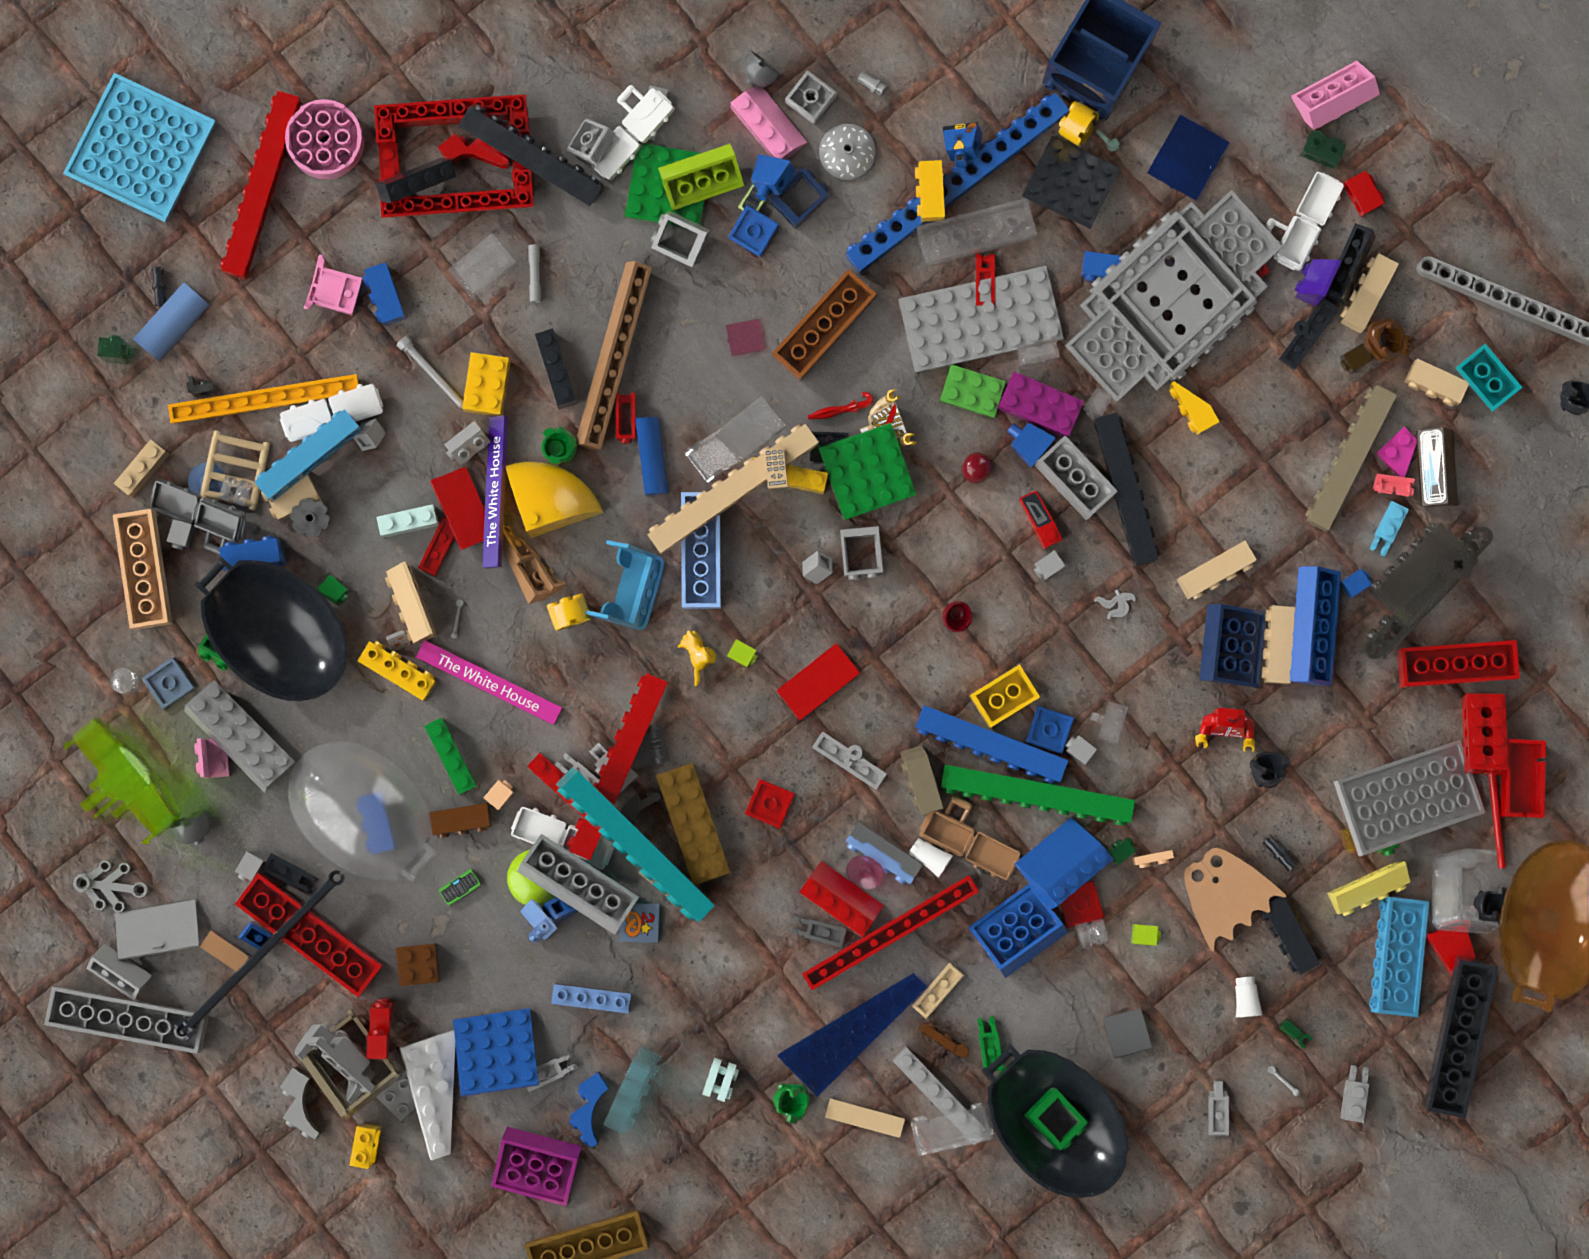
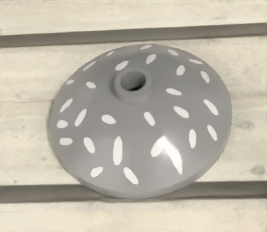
[819,124,876,180]

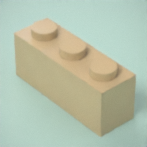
[1404,359,1469,407]
[114,439,170,498]

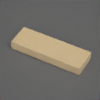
[912,962,964,1019]

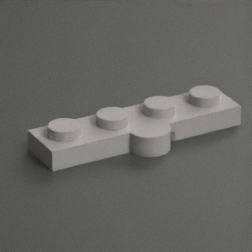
[812,731,886,790]

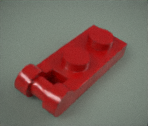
[976,254,995,306]

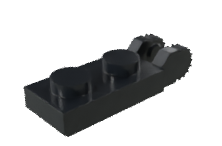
[262,853,318,893]

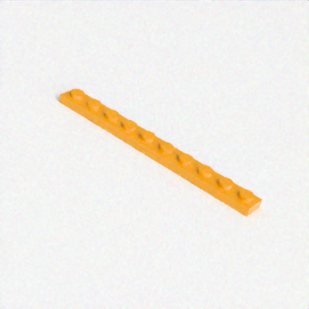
[168,374,359,424]

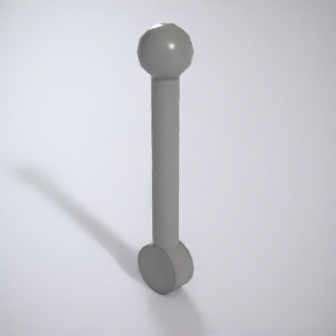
[451,600,464,639]
[1268,1066,1300,1096]

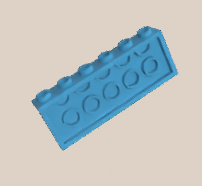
[1369,897,1429,1017]

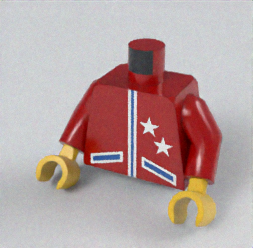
[1195,708,1255,752]

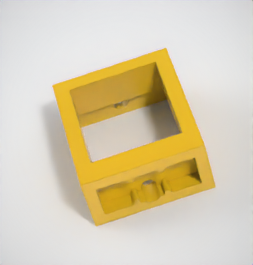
[349,1123,382,1169]

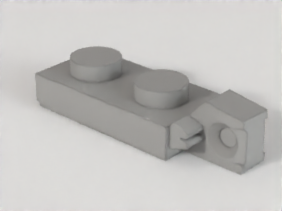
[1208,1081,1229,1135]

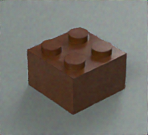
[396,943,441,987]

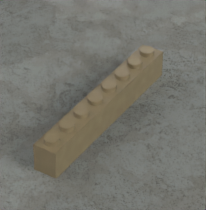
[1305,385,1397,532]

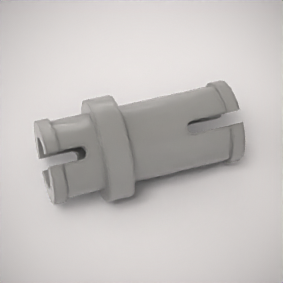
[857,71,887,96]

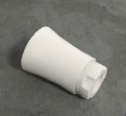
[909,838,953,878]
[1235,977,1263,1018]

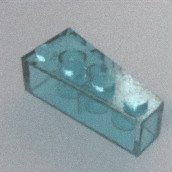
[603,1046,661,1135]

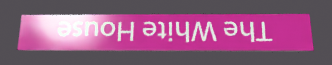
[416,640,562,725]

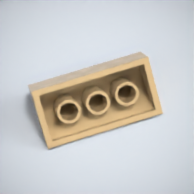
[385,561,437,644]

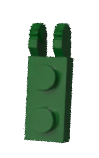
[977,1016,1004,1071]

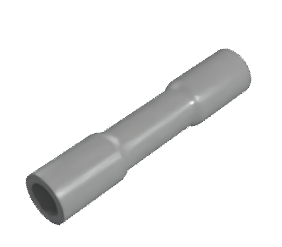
[528,244,541,303]

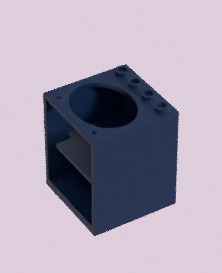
[1042,0,1161,120]

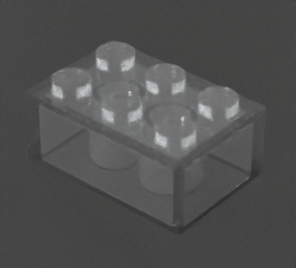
[448,233,518,302]

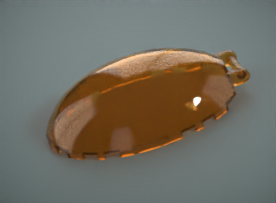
[1499,840,1589,1012]

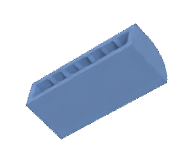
[133,283,210,362]

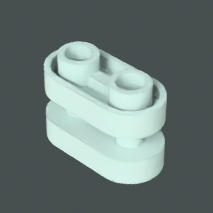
[702,1058,739,1102]

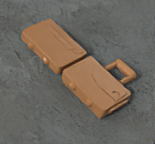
[919,796,1020,880]

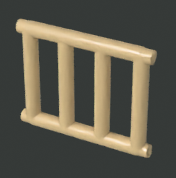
[200,430,270,511]

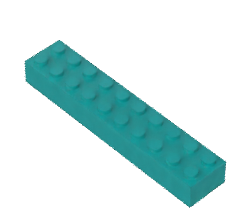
[556,768,715,922]

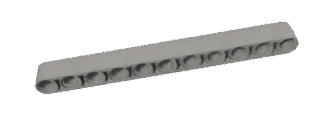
[1416,256,1589,346]

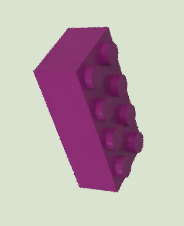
[997,371,1084,438]

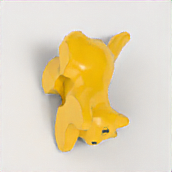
[678,630,716,686]

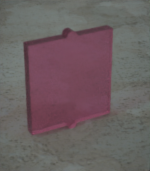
[726,319,764,356]

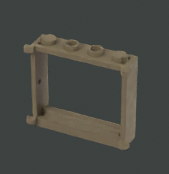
[300,1009,402,1120]

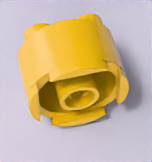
[1059,101,1100,147]
[546,593,591,631]

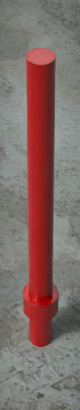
[1486,754,1506,869]

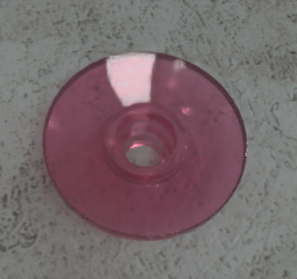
[846,856,884,889]

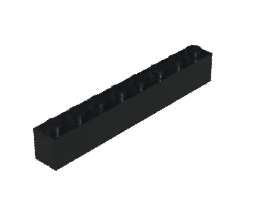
[459,104,603,206]
[1093,413,1160,567]

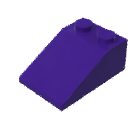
[1294,259,1341,307]

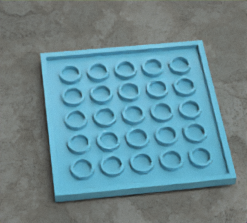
[63,73,217,223]

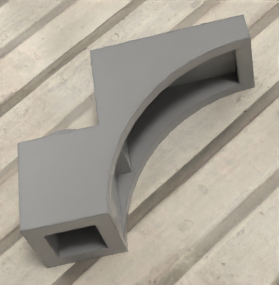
[280,1067,322,1140]

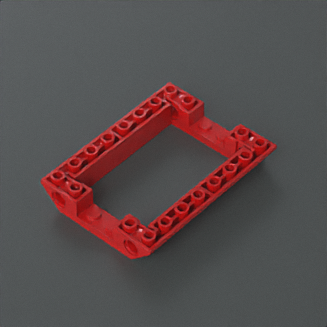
[374,94,534,218]

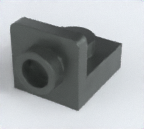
[186,376,218,398]

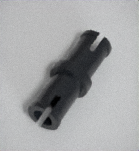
[152,267,167,307]
[1262,835,1297,872]

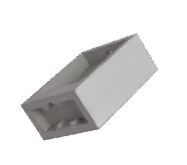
[651,211,710,267]
[840,526,883,580]

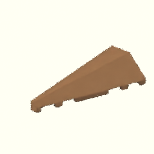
[503,525,567,604]

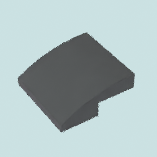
[1103,1008,1152,1059]

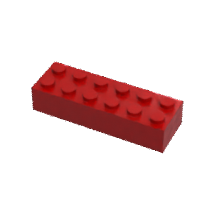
[1397,640,1520,688]

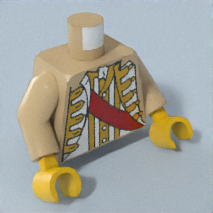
[860,389,916,447]

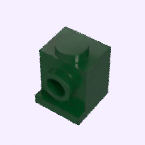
[1106,836,1136,866]

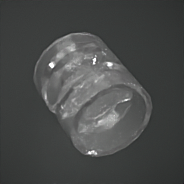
[218,475,252,507]
[110,668,140,694]
[1076,919,1108,949]

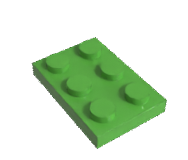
[940,364,1006,418]

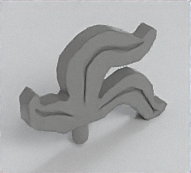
[1094,589,1136,620]

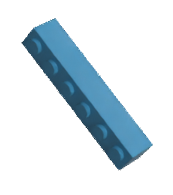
[254,409,362,503]

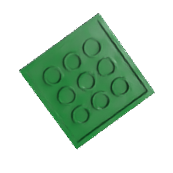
[625,143,705,228]
[819,422,916,520]

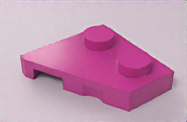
[1376,427,1417,477]

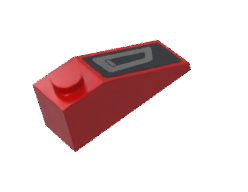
[1019,491,1063,550]

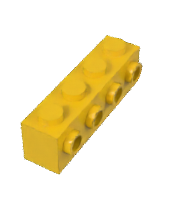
[358,641,437,702]

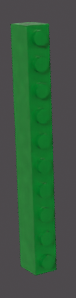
[940,765,1135,826]

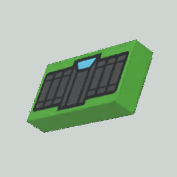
[438,869,481,906]

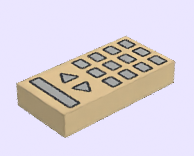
[764,448,788,489]

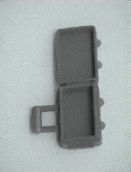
[150,479,246,555]

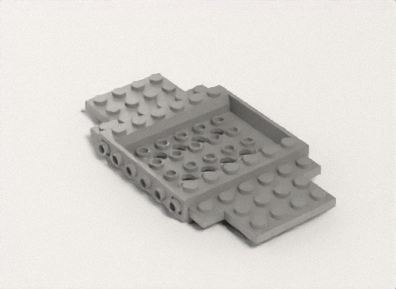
[1065,190,1282,402]

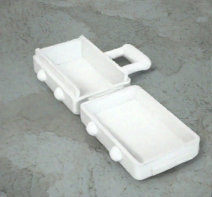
[591,85,675,181]
[1265,172,1344,271]
[280,384,383,442]
[511,807,614,870]

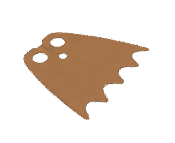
[1184,848,1286,952]

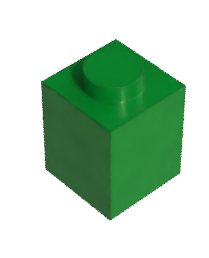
[317,574,350,605]

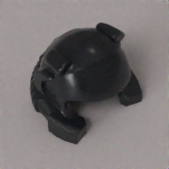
[1560,380,1589,415]
[1250,752,1290,788]
[1473,887,1509,926]

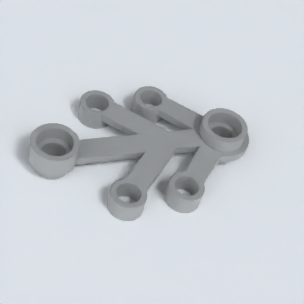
[73,860,149,913]

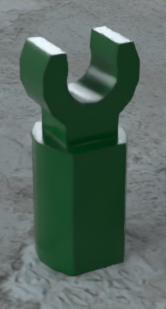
[1279,1018,1313,1049]

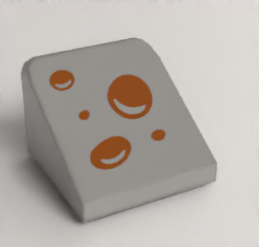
[386,630,411,651]

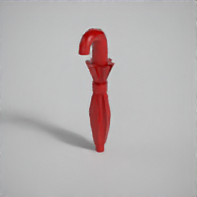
[807,392,873,420]

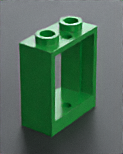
[1024,1088,1088,1150]

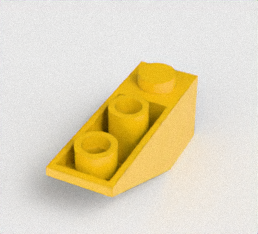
[1169,381,1219,435]

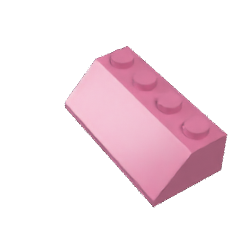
[1291,61,1380,130]
[730,86,808,160]

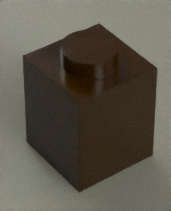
[1340,343,1373,374]

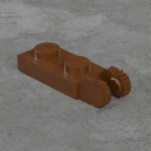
[919,1022,969,1058]

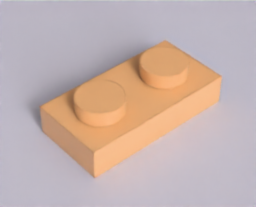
[1132,850,1174,868]

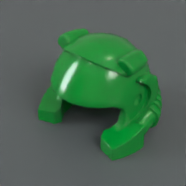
[541,427,578,465]
[773,1084,810,1124]

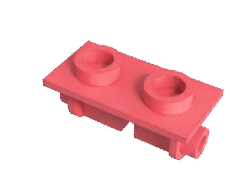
[1373,474,1415,497]

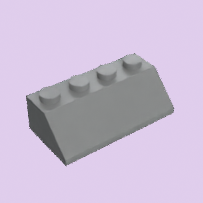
[1034,436,1118,521]

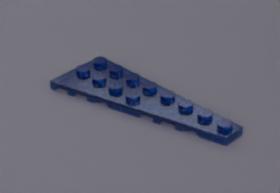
[777,973,927,1097]

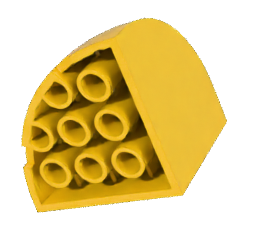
[506,462,603,538]

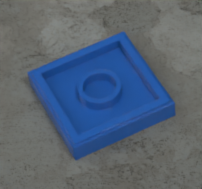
[727,205,780,257]
[1025,706,1074,754]

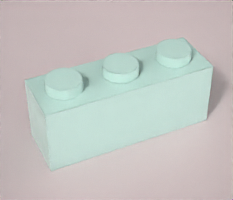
[376,504,439,538]

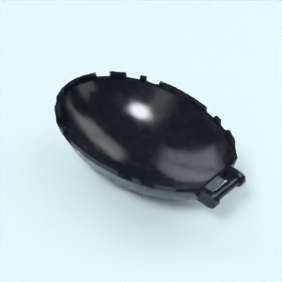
[194,556,348,701]
[981,1044,1129,1198]

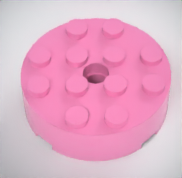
[285,99,365,180]

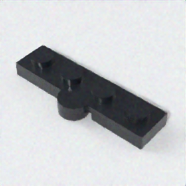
[1278,298,1339,370]

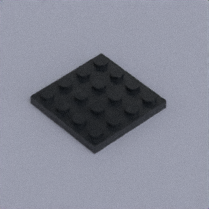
[1022,136,1120,229]

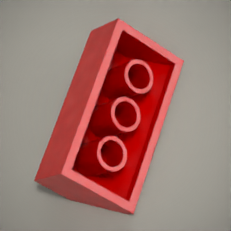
[799,861,884,937]

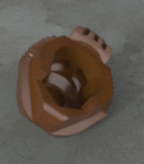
[1365,318,1411,362]

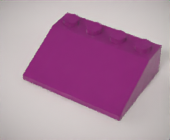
[491,1126,582,1206]

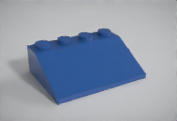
[1014,818,1113,910]
[968,883,1068,978]

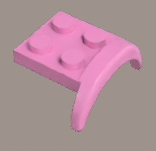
[304,254,363,315]

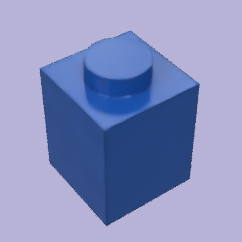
[1340,569,1372,599]

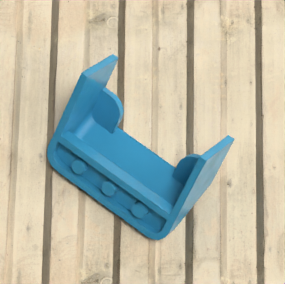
[586,540,664,630]

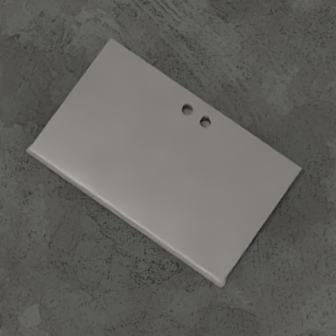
[115,899,200,960]

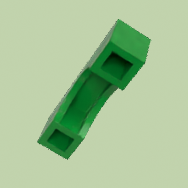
[424,717,478,795]

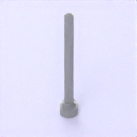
[396,335,463,408]

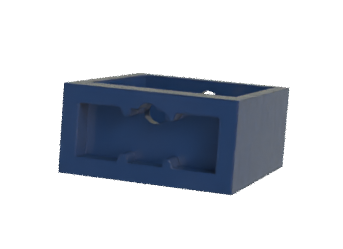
[769,167,829,229]

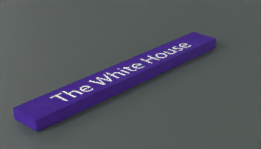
[483,416,508,568]

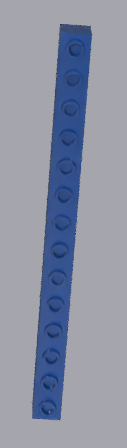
[846,93,1069,274]

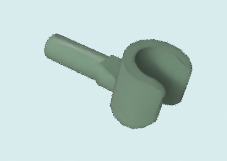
[1096,130,1120,152]

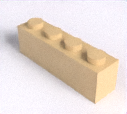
[1340,253,1399,333]
[1177,541,1257,600]
[1262,605,1295,685]

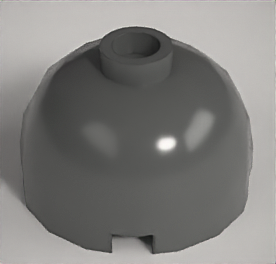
[742,51,780,87]
[170,810,210,845]

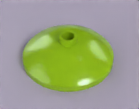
[507,850,556,906]

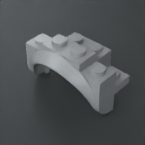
[295,1024,375,1105]

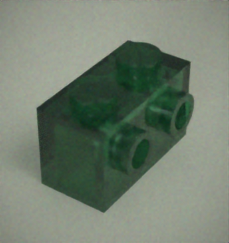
[1300,130,1346,170]
[97,335,133,364]

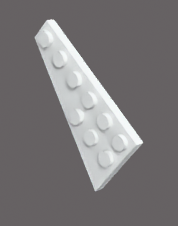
[400,1030,455,1160]

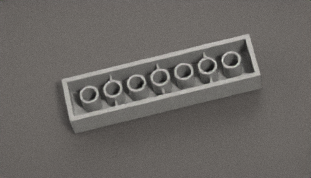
[44,986,209,1054]

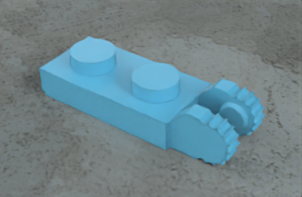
[1370,501,1409,556]

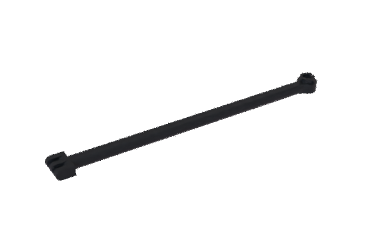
[174,870,345,1041]

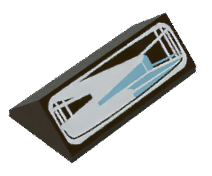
[1416,427,1458,507]

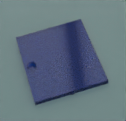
[1147,115,1230,201]

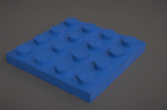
[453,1008,539,1097]

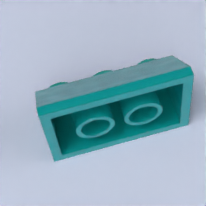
[1455,344,1522,412]

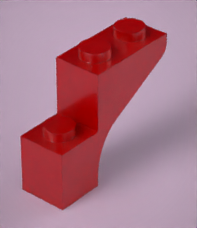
[437,133,511,169]
[367,997,395,1059]

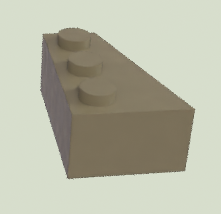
[900,745,943,815]

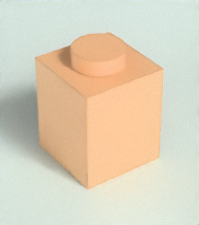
[484,780,515,810]

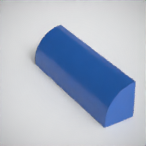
[635,417,668,496]

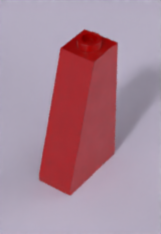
[1426,923,1476,976]

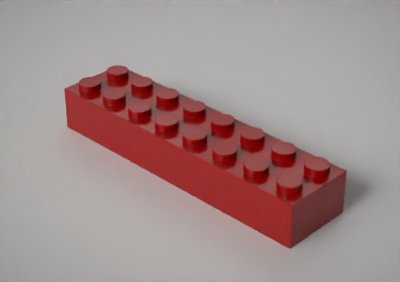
[234,873,385,998]

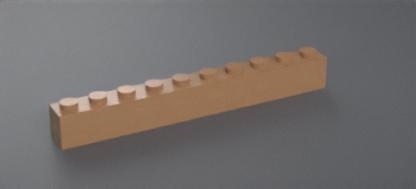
[576,261,652,450]

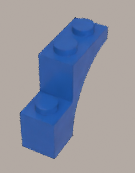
[569,1072,609,1148]

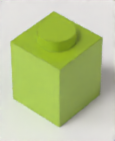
[727,639,758,668]
[1131,924,1161,946]

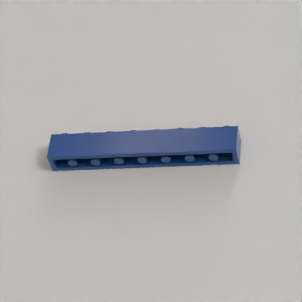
[915,705,1068,785]

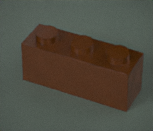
[429,803,492,838]

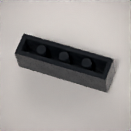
[375,158,456,203]
[1326,223,1376,305]
[535,328,577,410]
[1260,896,1320,975]

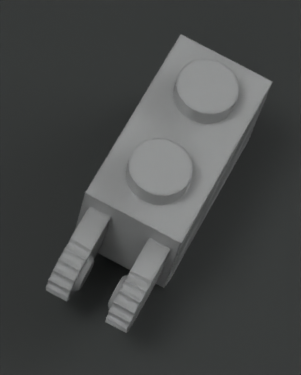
[1340,1065,1369,1123]

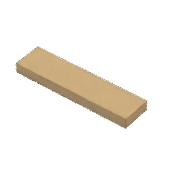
[825,1098,905,1138]

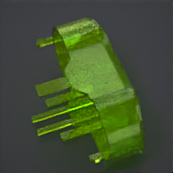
[64,717,181,845]

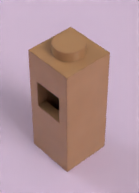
[200,930,252,971]

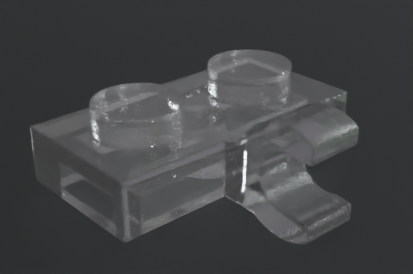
[1090,702,1128,744]

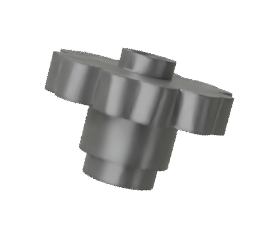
[290,498,330,537]

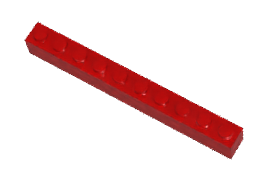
[220,90,302,280]
[567,673,668,860]
[802,875,979,991]

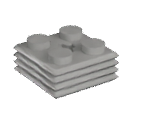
[785,71,837,124]
[567,118,616,165]

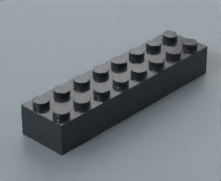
[1424,955,1499,1118]

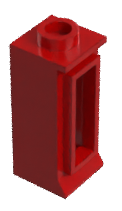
[616,392,636,444]

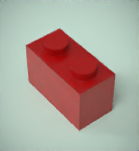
[1343,170,1384,218]

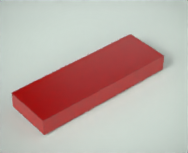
[418,517,455,577]

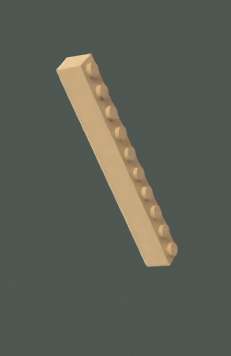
[647,424,819,555]

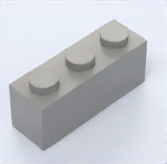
[86,943,152,1001]

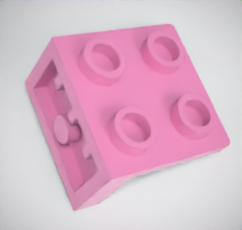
[194,738,230,778]

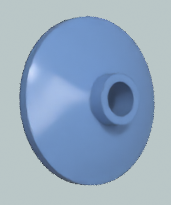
[188,462,227,495]

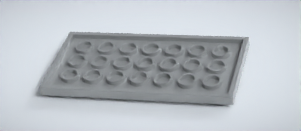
[898,266,1064,373]
[1334,740,1485,856]

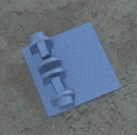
[520,899,557,942]

